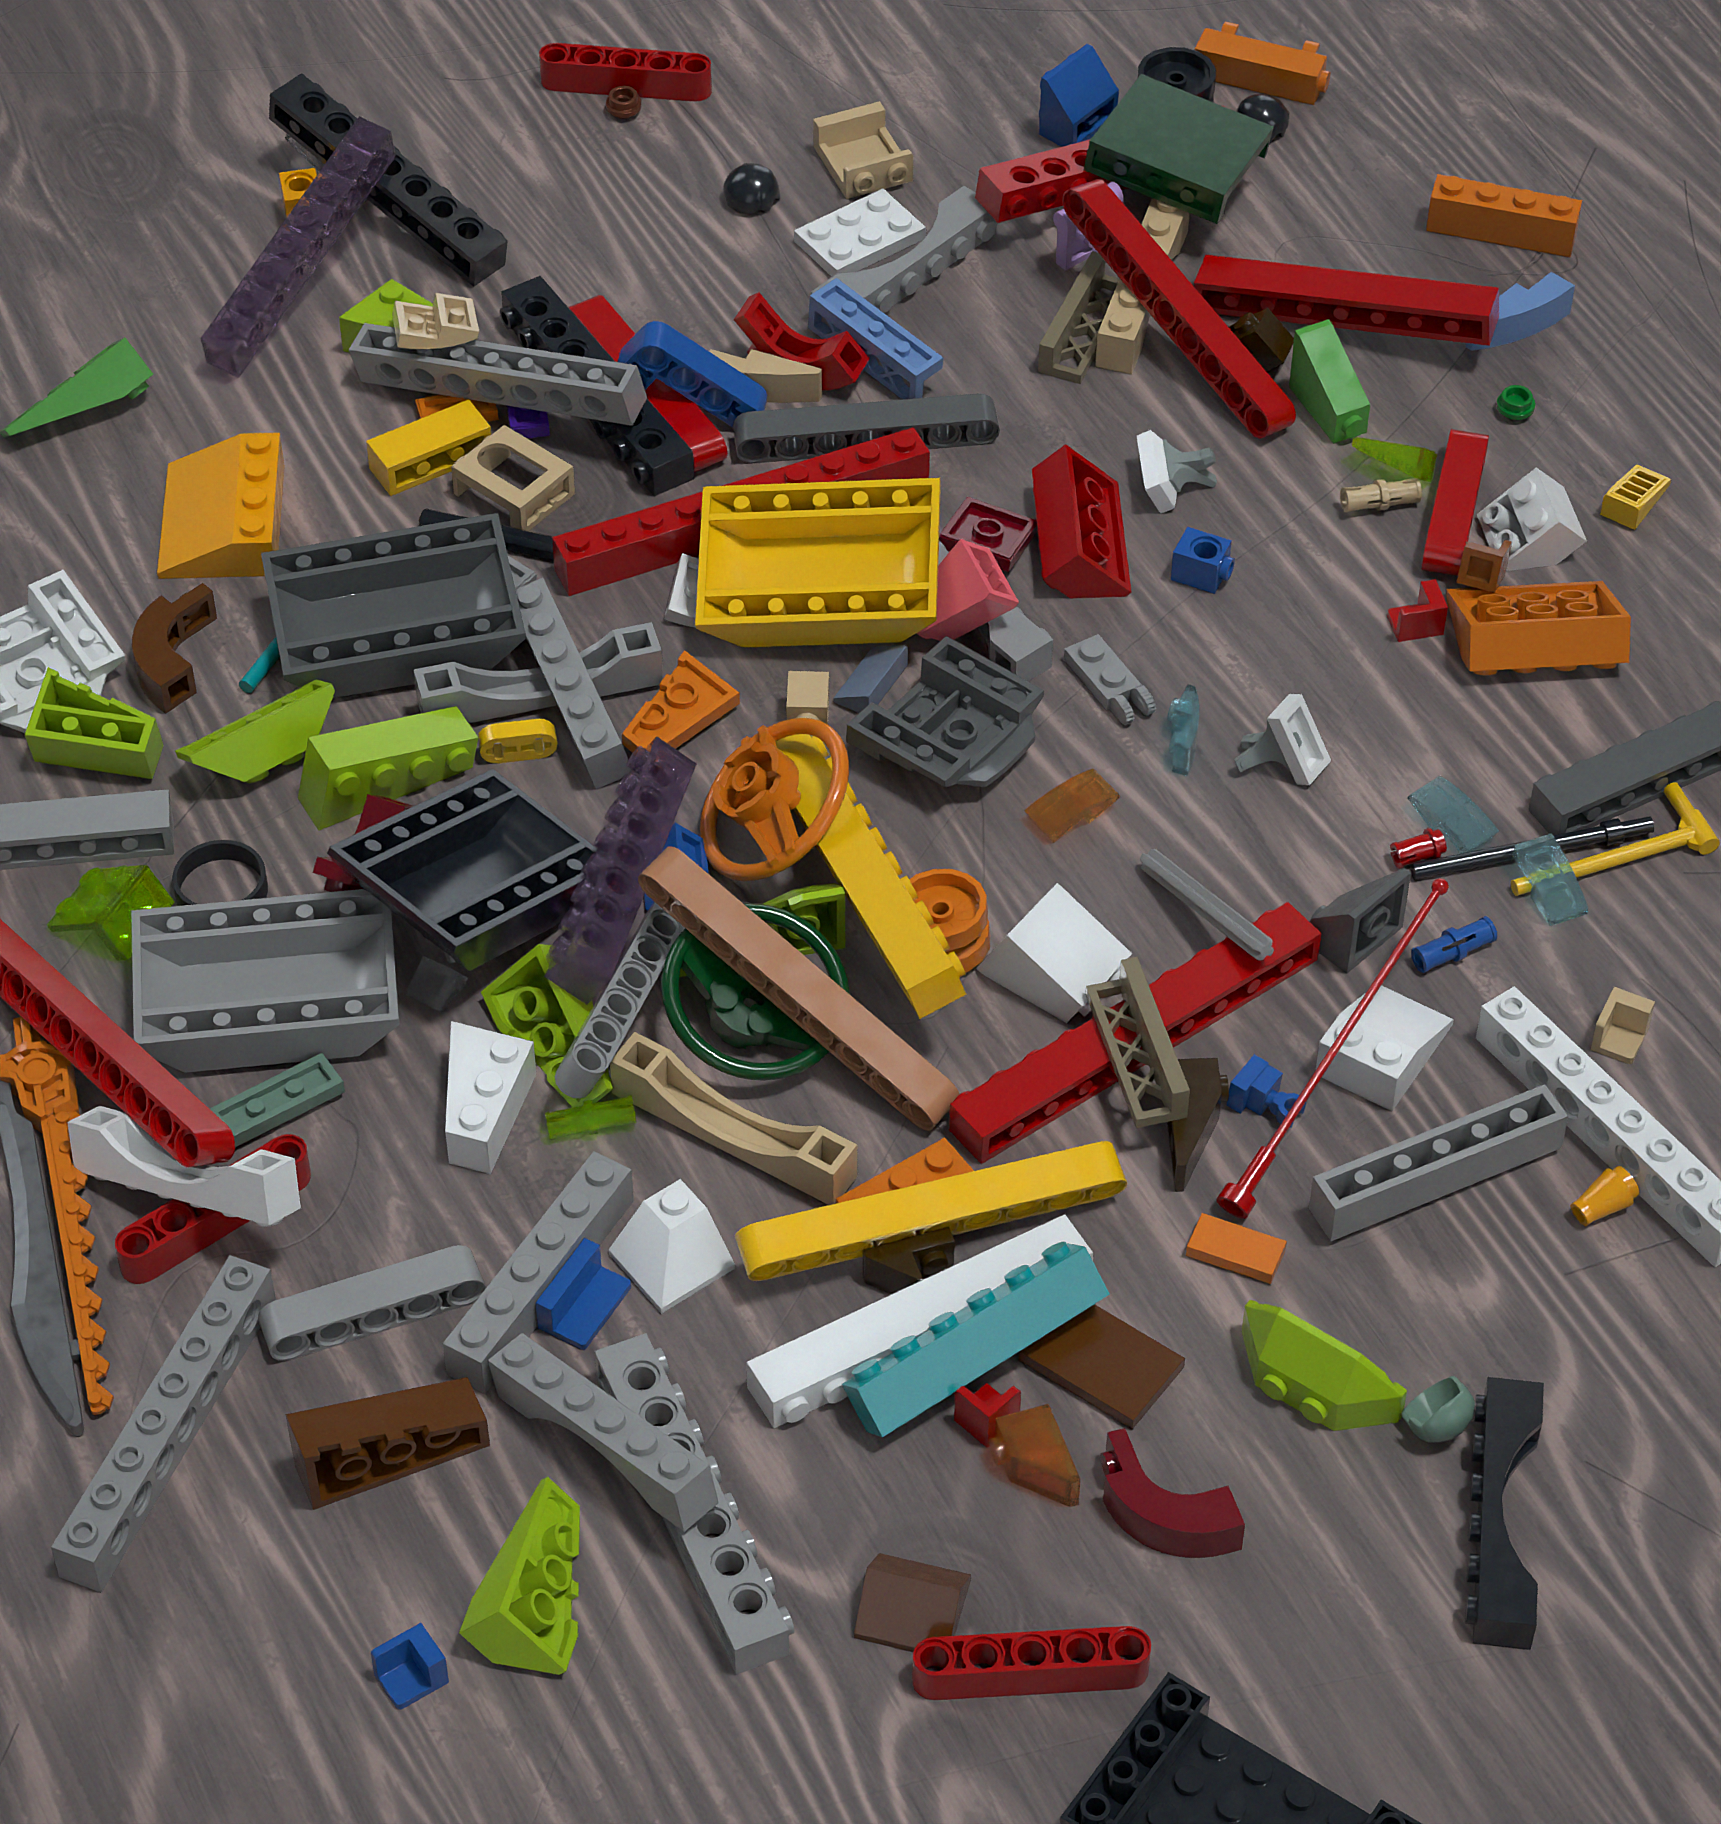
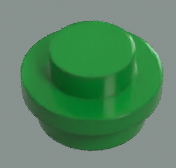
[1497,385,1535,420]

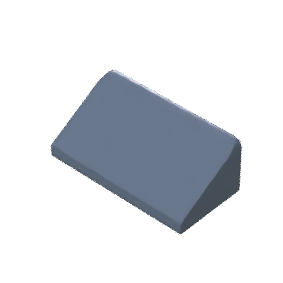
[833,645,908,713]

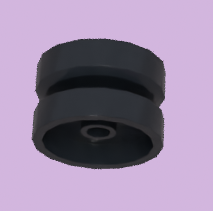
[1137,47,1216,103]

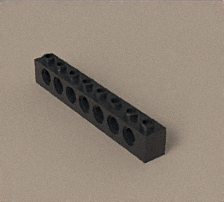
[269,73,508,287]
[499,275,694,497]

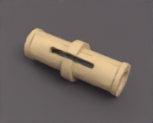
[1340,478,1422,512]

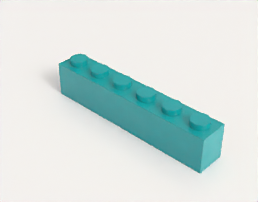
[842,1242,1110,1437]

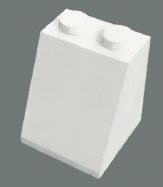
[976,883,1132,1023]

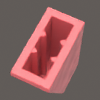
[917,539,1019,641]

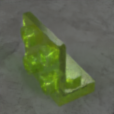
[47,865,175,961]

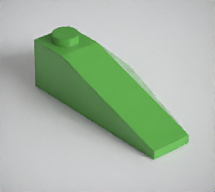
[0,337,153,438]

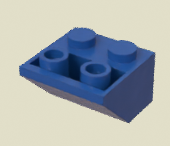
[1039,44,1119,147]

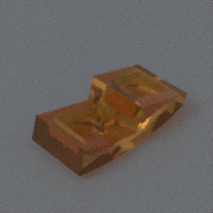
[1024,768,1120,843]

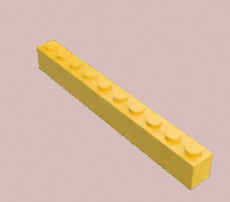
[776,734,967,1019]

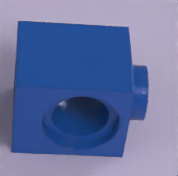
[1171,527,1235,594]

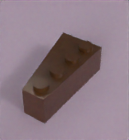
[285,1377,490,1510]

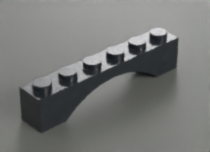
[1465,1377,1544,1650]

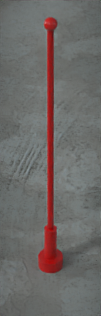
[1216,878,1449,1219]

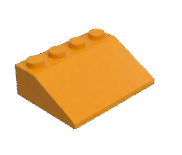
[157,432,285,579]

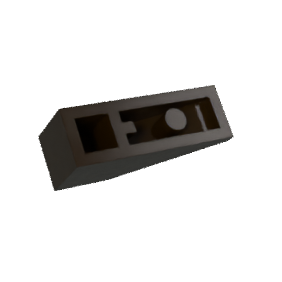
[1167,1058,1229,1192]

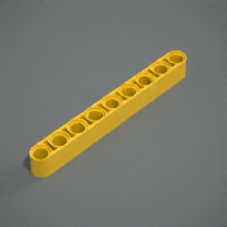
[735,1141,1127,1281]

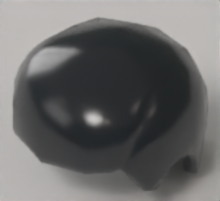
[1236,94,1290,144]
[723,163,780,213]

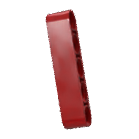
[539,43,712,101]
[1421,429,1489,576]
[115,1134,311,1284]
[912,1626,1151,1700]

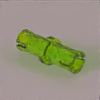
[545,1095,637,1140]

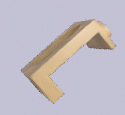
[451,425,575,531]

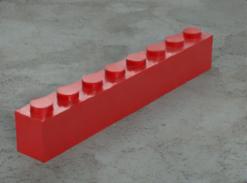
[1194,254,1499,346]

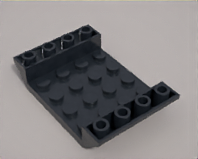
[1060,1672,1422,1824]

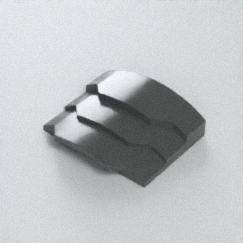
[846,636,1044,787]

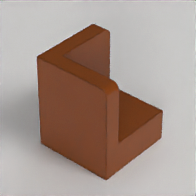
[1456,540,1513,593]

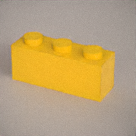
[366,399,491,496]

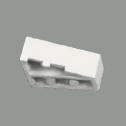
[445,1021,536,1174]

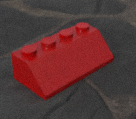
[1032,444,1132,599]

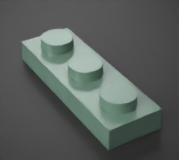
[209,1053,345,1147]

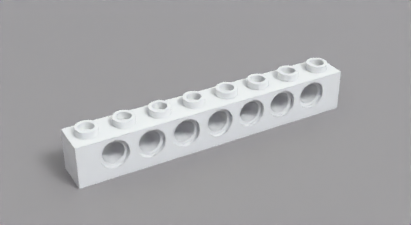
[1476,986,1721,1267]

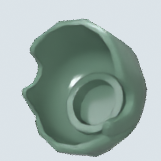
[1402,1376,1475,1443]

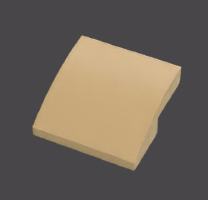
[392,293,479,349]

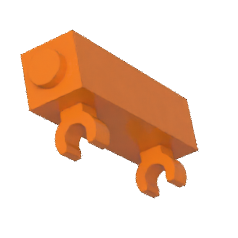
[1194,21,1331,105]

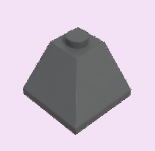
[1310,868,1411,973]

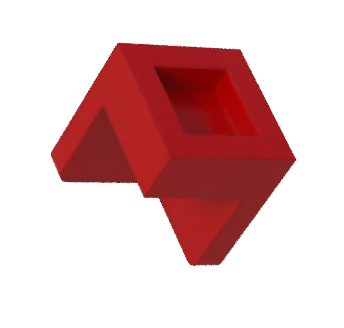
[1387,579,1448,642]
[954,1383,1021,1448]

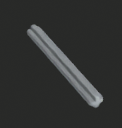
[1140,849,1274,960]

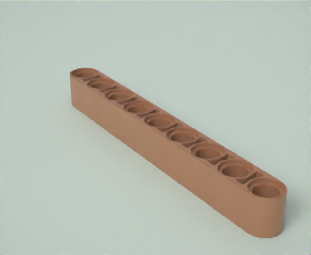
[638,846,960,1131]

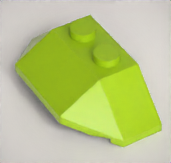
[175,679,335,783]
[1241,1300,1407,1431]

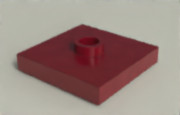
[939,497,1038,572]

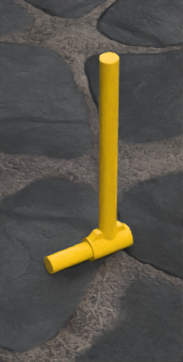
[1511,782,1720,896]

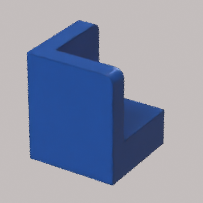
[371,1623,449,1710]

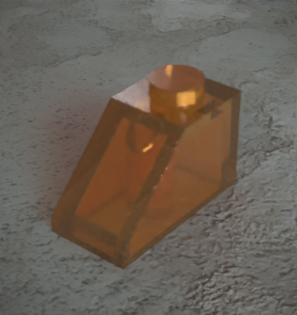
[989,1404,1081,1507]

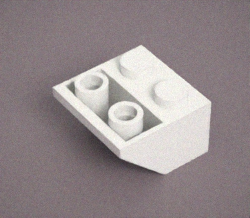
[1477,468,1587,572]

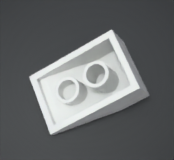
[1316,985,1454,1111]

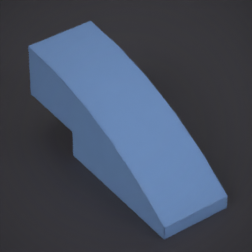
[1466,272,1575,351]

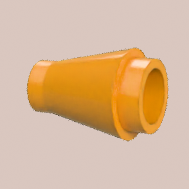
[1570,1166,1639,1226]

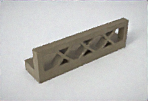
[1038,251,1119,384]
[1085,957,1190,1128]

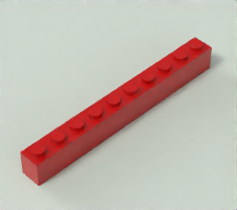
[552,427,930,596]
[949,902,1321,1164]

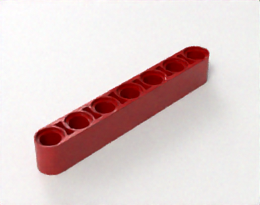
[568,295,728,472]

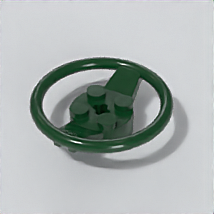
[661,903,849,1081]

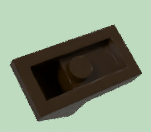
[863,1227,955,1294]

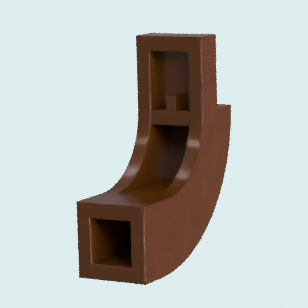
[132,583,217,714]

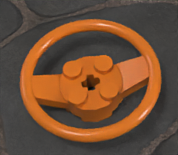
[700,718,849,881]

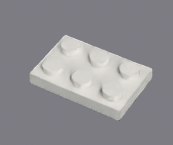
[794,189,926,277]

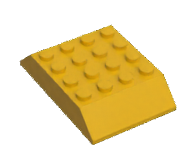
[695,478,941,647]

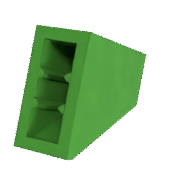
[1289,319,1370,444]

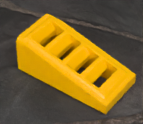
[1600,464,1671,530]

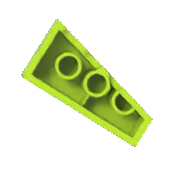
[298,706,479,831]

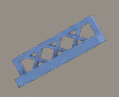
[808,278,943,399]

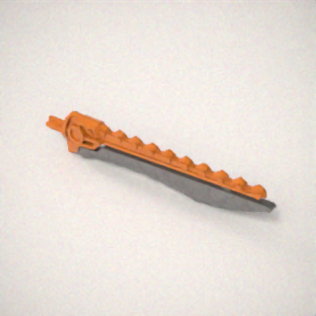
[0,1016,114,1436]

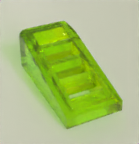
[1352,437,1437,483]

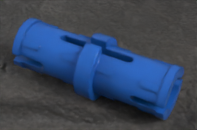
[1411,916,1497,973]

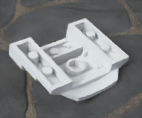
[0,570,125,733]

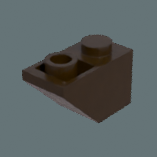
[1228,308,1294,372]

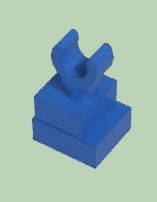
[1226,1054,1307,1128]

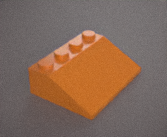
[1446,581,1631,675]

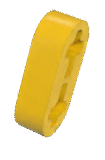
[478,719,558,763]

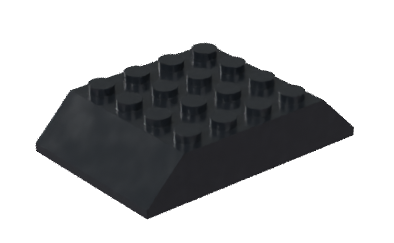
[327,769,616,971]

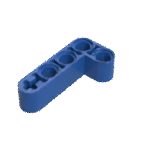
[617,321,767,427]

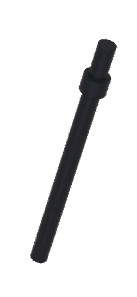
[1411,816,1654,880]

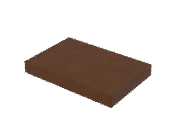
[1019,1304,1185,1429]

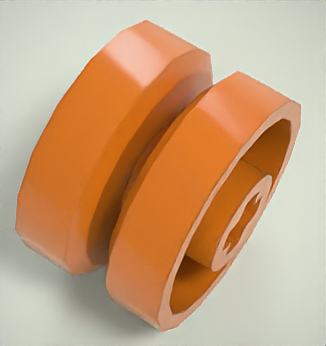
[909,869,991,973]

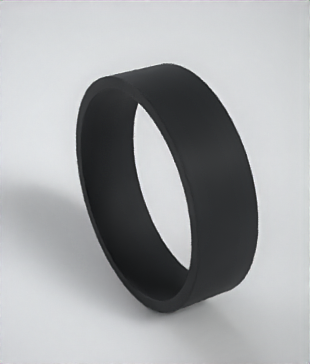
[172,840,268,906]

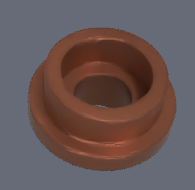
[606,86,641,119]

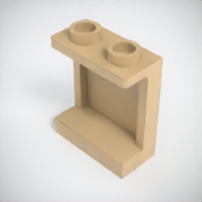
[813,101,913,199]

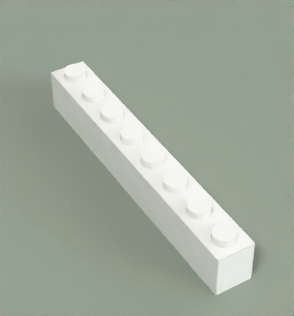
[747,1214,1093,1428]

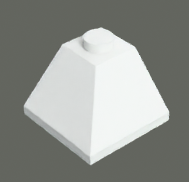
[609,1179,735,1314]

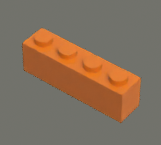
[1426,174,1582,257]

